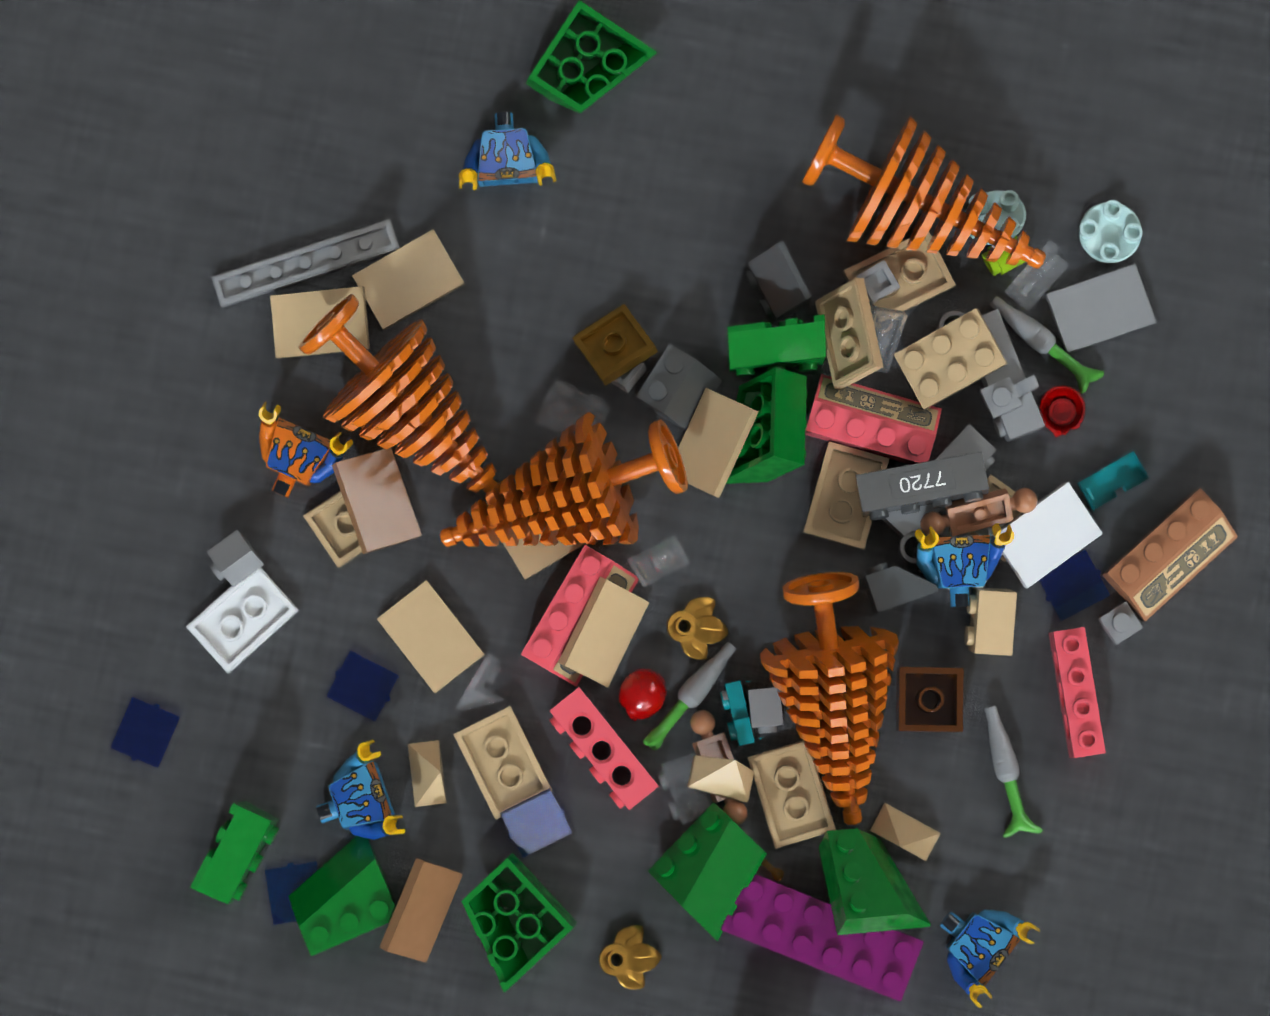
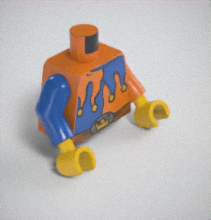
[259,401,353,498]

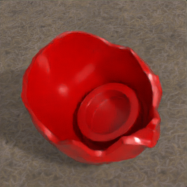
[1039,385,1086,437]
[619,668,667,722]

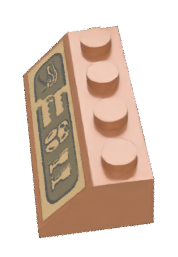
[1102,488,1238,622]

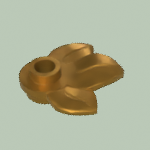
[666,597,728,660]
[599,925,662,989]

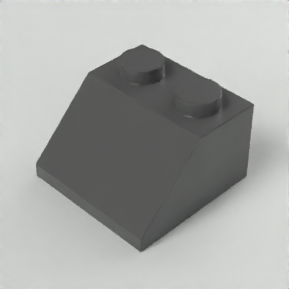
[745,241,812,322]
[636,343,723,431]
[861,562,938,615]

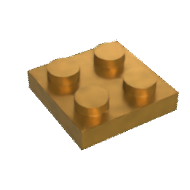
[572,304,658,386]

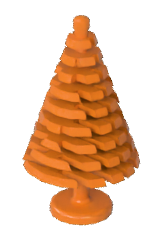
[802,114,1046,269]
[298,294,501,493]
[440,412,688,547]
[760,572,899,825]

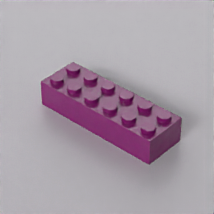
[720,874,924,1002]

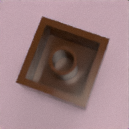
[896,667,964,732]

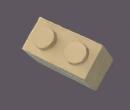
[964,587,1017,656]

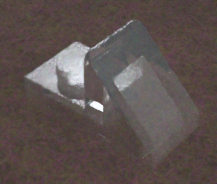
[628,536,690,588]
[455,653,506,711]

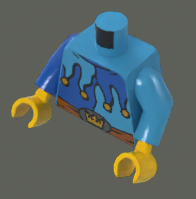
[459,112,556,190]
[915,523,1014,607]
[316,740,405,840]
[939,909,1040,1008]

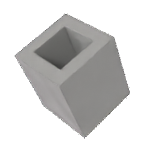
[207,530,264,587]
[747,687,784,734]

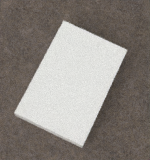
[991,482,1103,588]
[186,567,300,674]

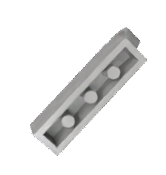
[937,309,1045,443]
[882,424,997,564]

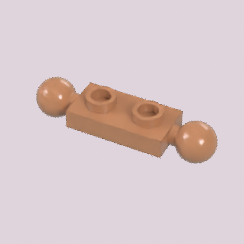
[920,488,1038,537]
[690,710,748,825]

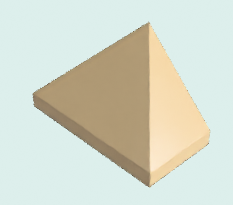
[408,740,447,807]
[687,755,754,803]
[870,803,941,861]

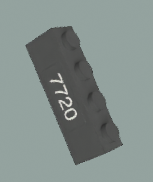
[856,451,989,520]

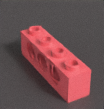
[1048,627,1106,758]
[549,687,659,810]

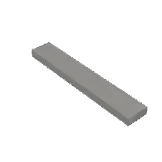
[211,219,400,308]

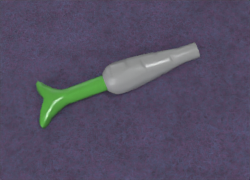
[990,296,1104,394]
[643,642,737,751]
[984,705,1043,837]

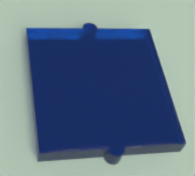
[1039,550,1110,621]
[326,650,400,722]
[110,697,181,768]
[500,788,572,858]
[265,861,318,925]

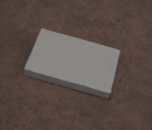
[1045,264,1157,353]

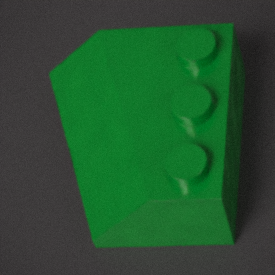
[525,0,658,114]
[726,314,826,377]
[726,367,808,484]
[190,801,280,904]
[648,802,767,941]
[818,828,931,935]
[288,836,396,956]
[461,852,577,993]

